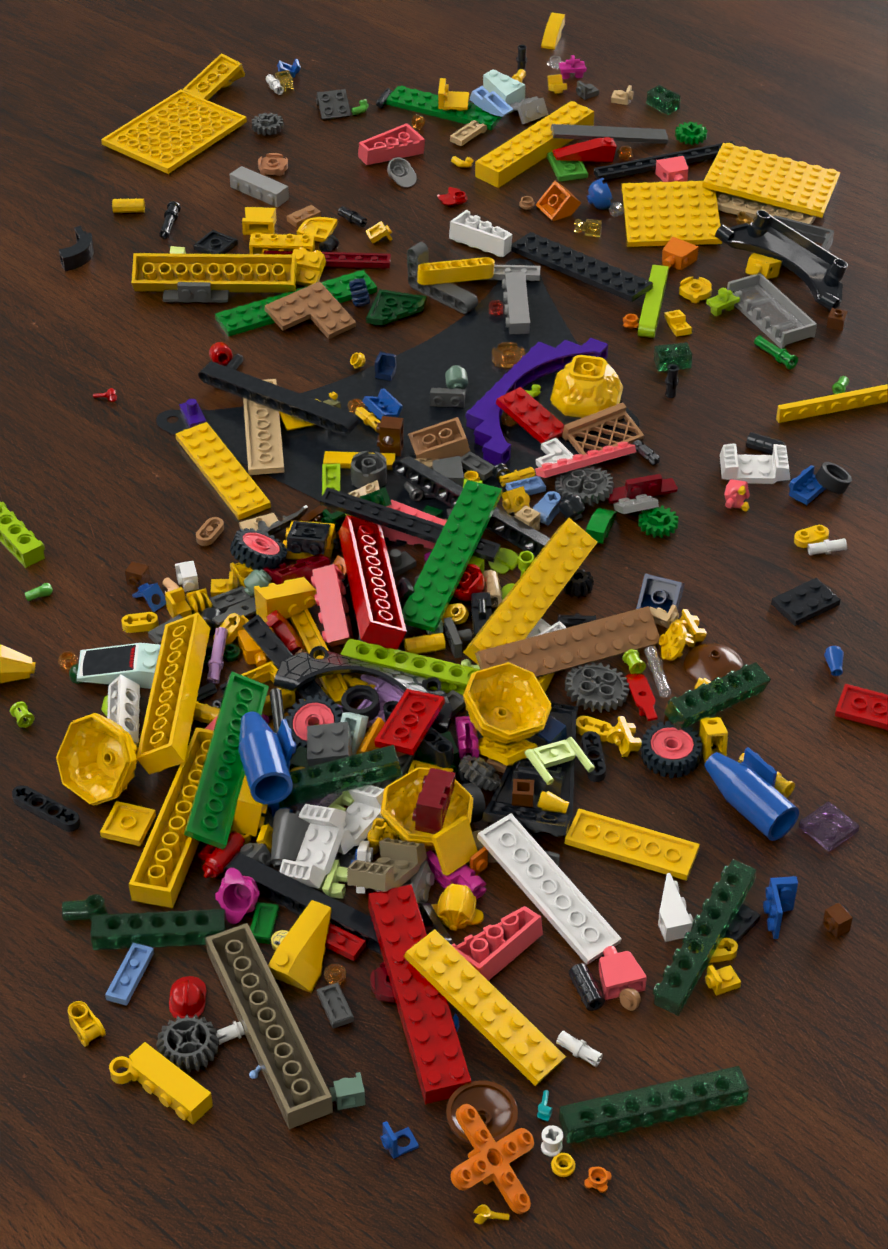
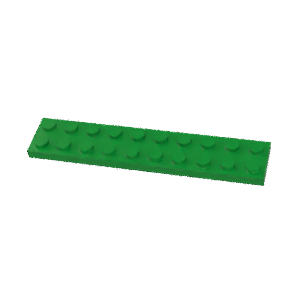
[215,270,377,337]
[402,480,502,632]
[184,672,269,850]

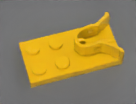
[183,53,245,100]

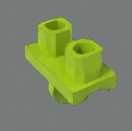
[706,287,740,316]

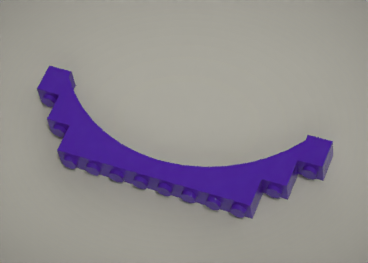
[465,338,608,465]

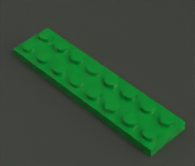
[386,86,502,130]

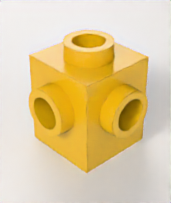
[502,486,530,515]

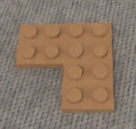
[265,281,356,339]

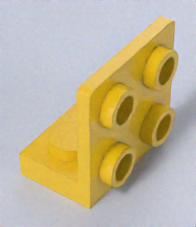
[438,78,469,111]

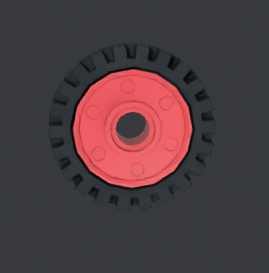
[230,528,287,570]
[285,695,342,755]
[641,721,702,778]

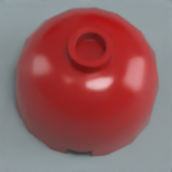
[453,564,485,602]

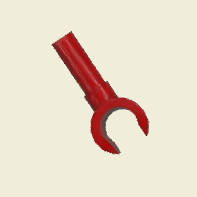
[93,388,117,402]

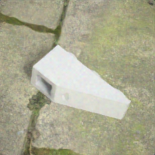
[658,873,694,942]

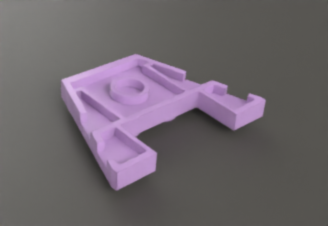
[337,674,403,728]

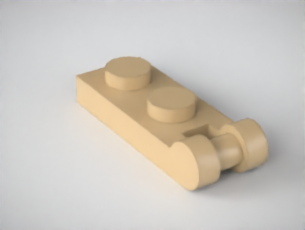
[450,120,487,146]

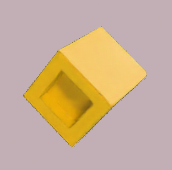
[165,587,192,618]

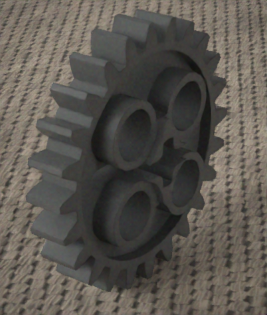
[555,466,614,505]
[565,662,629,713]

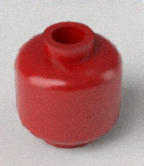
[209,342,233,366]

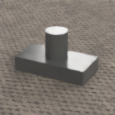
[389,549,416,577]
[444,617,472,658]

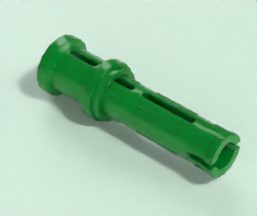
[754,335,798,370]

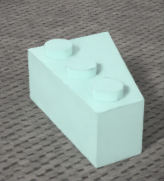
[483,69,525,106]

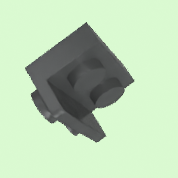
[430,388,466,408]

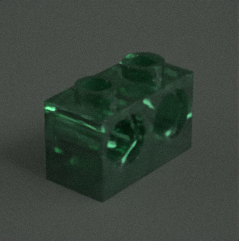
[646,85,681,115]
[653,342,692,372]

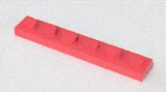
[535,442,636,478]

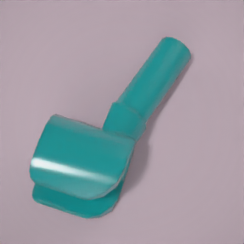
[537,1090,553,1121]

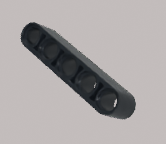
[383,701,454,768]

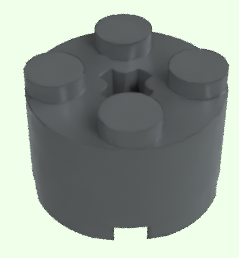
[351,451,387,488]

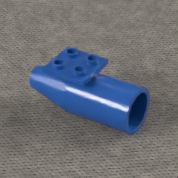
[238,712,296,804]
[705,747,799,841]

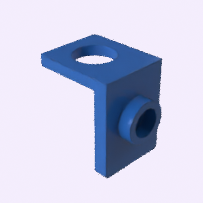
[132,583,166,612]
[381,1121,419,1159]

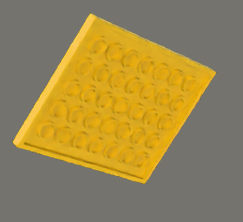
[101,89,247,174]
[702,143,840,218]

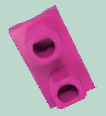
[559,55,587,79]

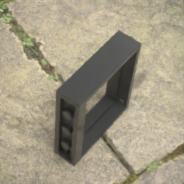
[773,215,834,251]

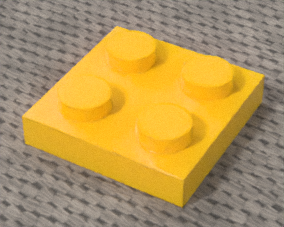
[100,801,156,846]

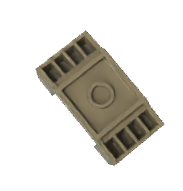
[347,838,427,892]

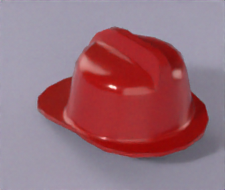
[169,976,206,1019]

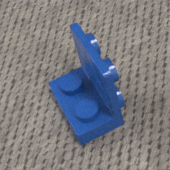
[763,876,798,939]

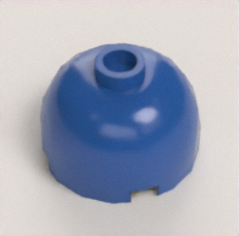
[586,178,614,210]

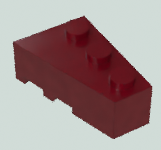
[262,554,331,586]
[412,768,455,834]

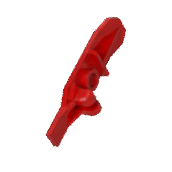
[625,673,658,721]

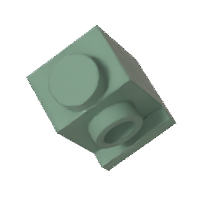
[329,1072,365,1110]

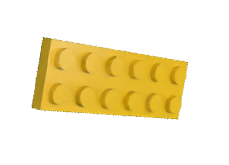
[565,809,700,881]

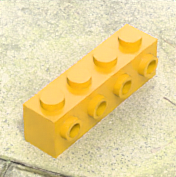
[249,233,315,254]

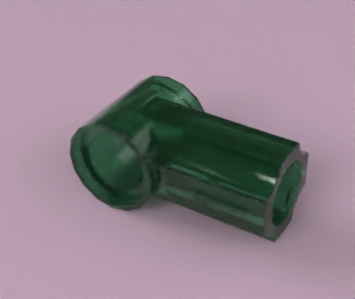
[62,894,108,923]

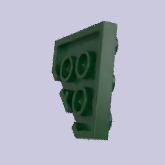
[366,289,427,325]

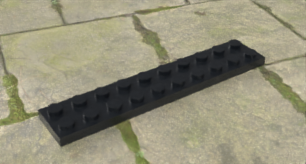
[511,232,653,302]

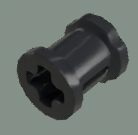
[319,235,339,252]

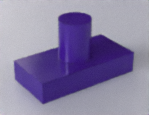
[179,399,206,428]

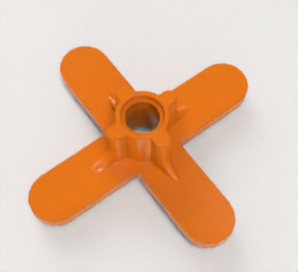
[450,1104,534,1214]

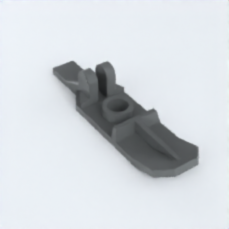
[258,505,308,536]
[212,596,256,625]

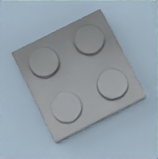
[614,494,659,514]

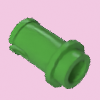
[832,376,849,394]

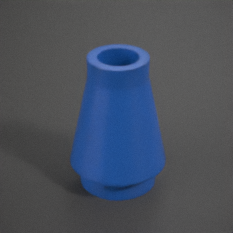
[824,646,844,676]

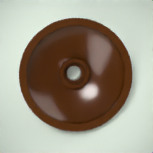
[684,643,743,688]
[446,1080,518,1144]

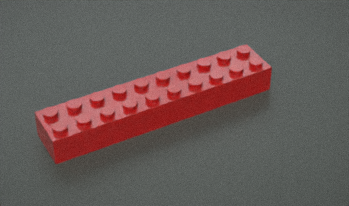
[338,515,407,650]
[368,884,471,1104]

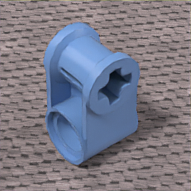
[533,491,561,525]

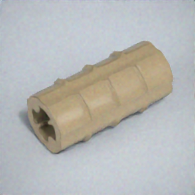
[483,570,502,608]

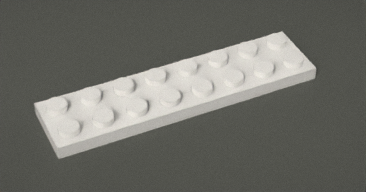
[477,814,622,965]

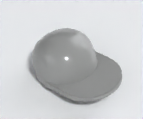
[387,157,417,188]

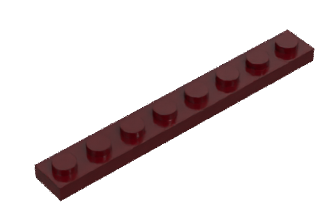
[263,250,391,269]

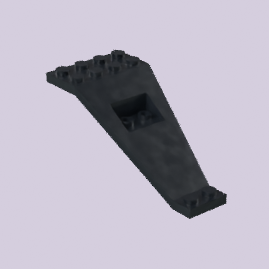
[482,702,579,837]

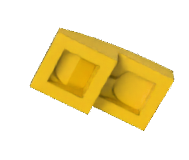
[664,310,692,337]

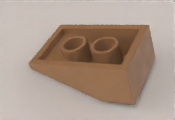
[408,417,470,459]

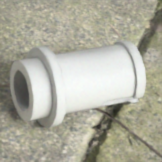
[216,1021,245,1045]

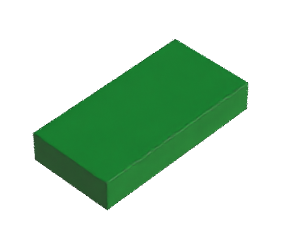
[250,902,279,944]

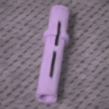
[206,627,228,685]

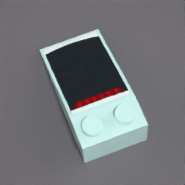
[77,643,161,689]

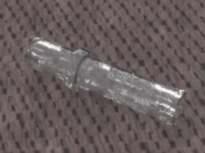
[644,646,672,698]

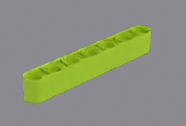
[638,265,669,338]

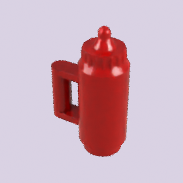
[198,831,245,878]

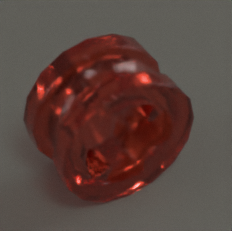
[489,300,503,316]

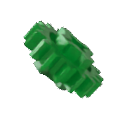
[675,122,708,145]
[638,505,678,538]

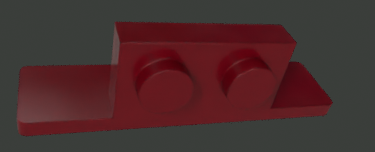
[607,474,678,504]

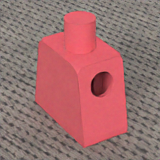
[655,156,688,182]
[599,946,647,1000]

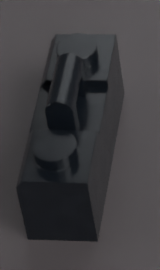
[471,592,492,639]

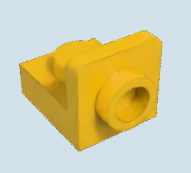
[366,221,393,243]
[211,571,238,597]
[705,965,741,996]

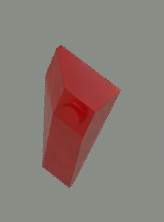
[552,137,617,162]

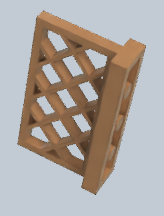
[562,402,644,455]

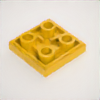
[432,816,478,876]

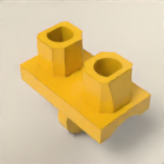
[675,609,707,647]
[606,716,642,757]

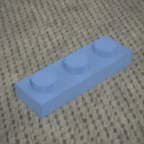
[105,943,154,1006]

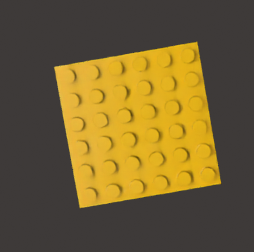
[622,181,722,247]

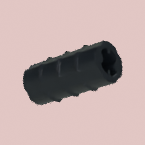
[746,432,785,455]
[569,963,605,1011]

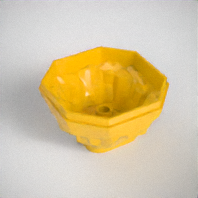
[550,355,623,418]
[463,662,552,744]
[56,713,138,806]
[380,767,474,852]

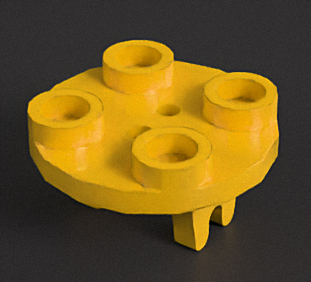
[659,622,694,661]

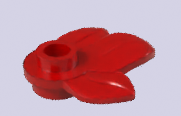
[437,187,467,205]

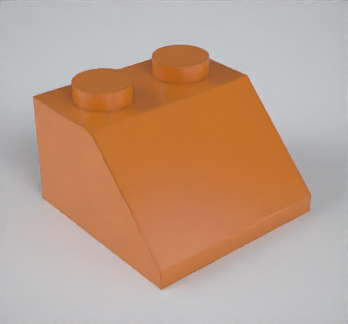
[536,181,581,221]

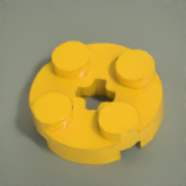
[679,277,712,303]

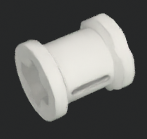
[541,1125,563,1157]

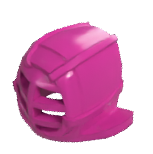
[215,868,260,924]

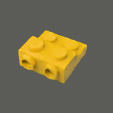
[292,247,326,286]

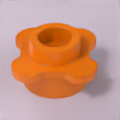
[623,314,639,329]
[584,1167,612,1193]

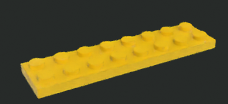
[175,422,271,520]
[403,929,566,1086]

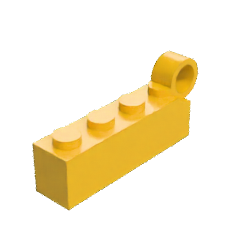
[109,1042,213,1124]

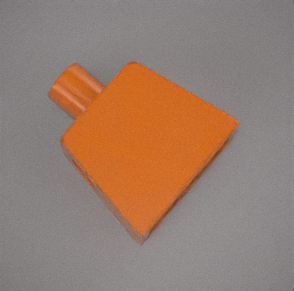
[662,237,699,270]

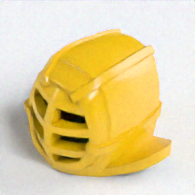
[432,883,484,931]

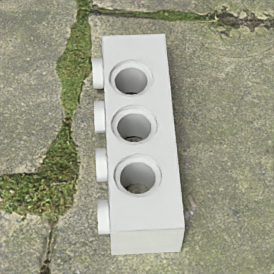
[107,675,140,745]

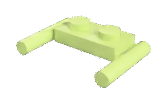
[524,737,595,785]

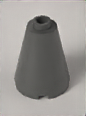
[271,808,310,870]

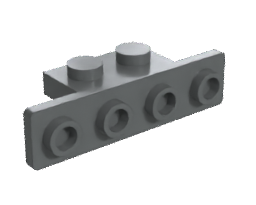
[163,282,229,303]

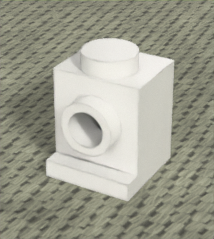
[175,561,199,592]

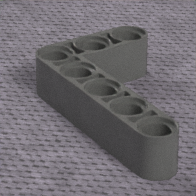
[407,242,478,314]

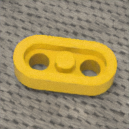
[794,525,829,548]
[441,603,469,626]

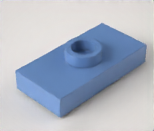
[506,476,546,495]

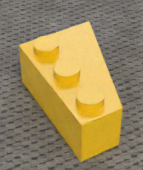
[254,577,317,623]

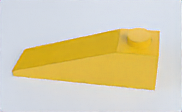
[268,900,332,993]

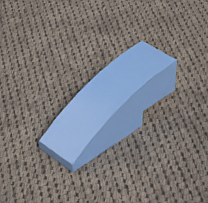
[469,86,513,117]

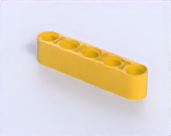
[417,257,495,285]

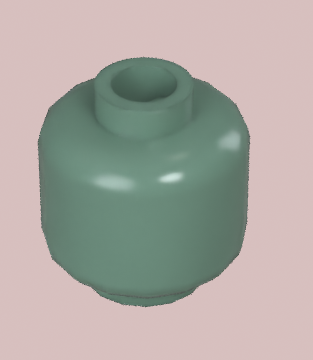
[445,365,468,389]
[244,569,272,597]

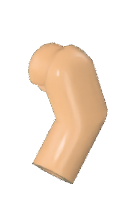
[163,578,180,593]

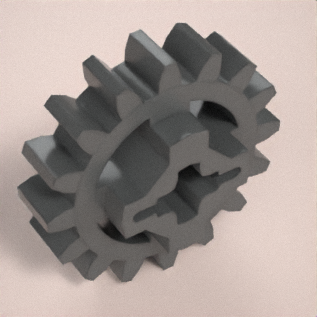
[252,113,284,136]
[458,755,501,791]

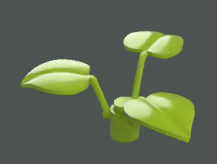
[488,548,534,601]

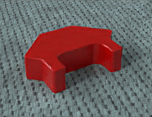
[266,610,305,656]

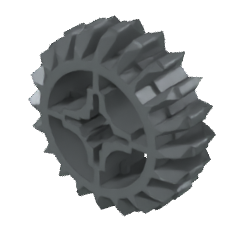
[156,1014,219,1074]

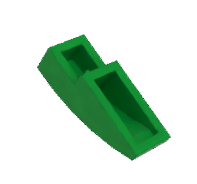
[586,508,617,544]

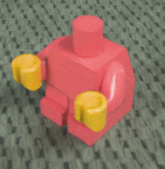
[724,479,750,511]

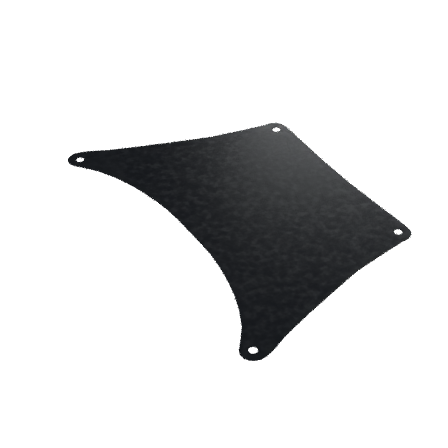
[156,258,640,547]

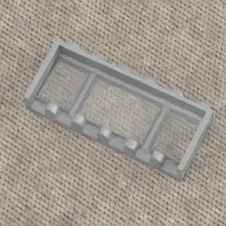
[727,273,817,349]

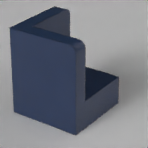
[375,352,396,381]
[536,716,567,744]

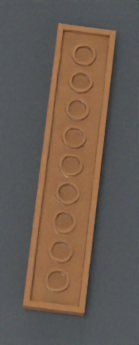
[475,606,660,678]

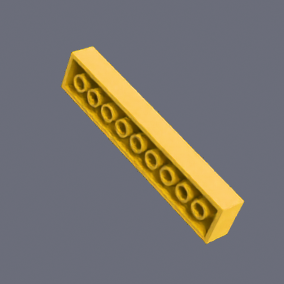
[475,101,594,188]
[131,253,297,293]
[463,518,597,666]
[136,612,210,775]
[129,727,214,908]

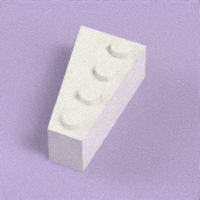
[449,210,512,257]

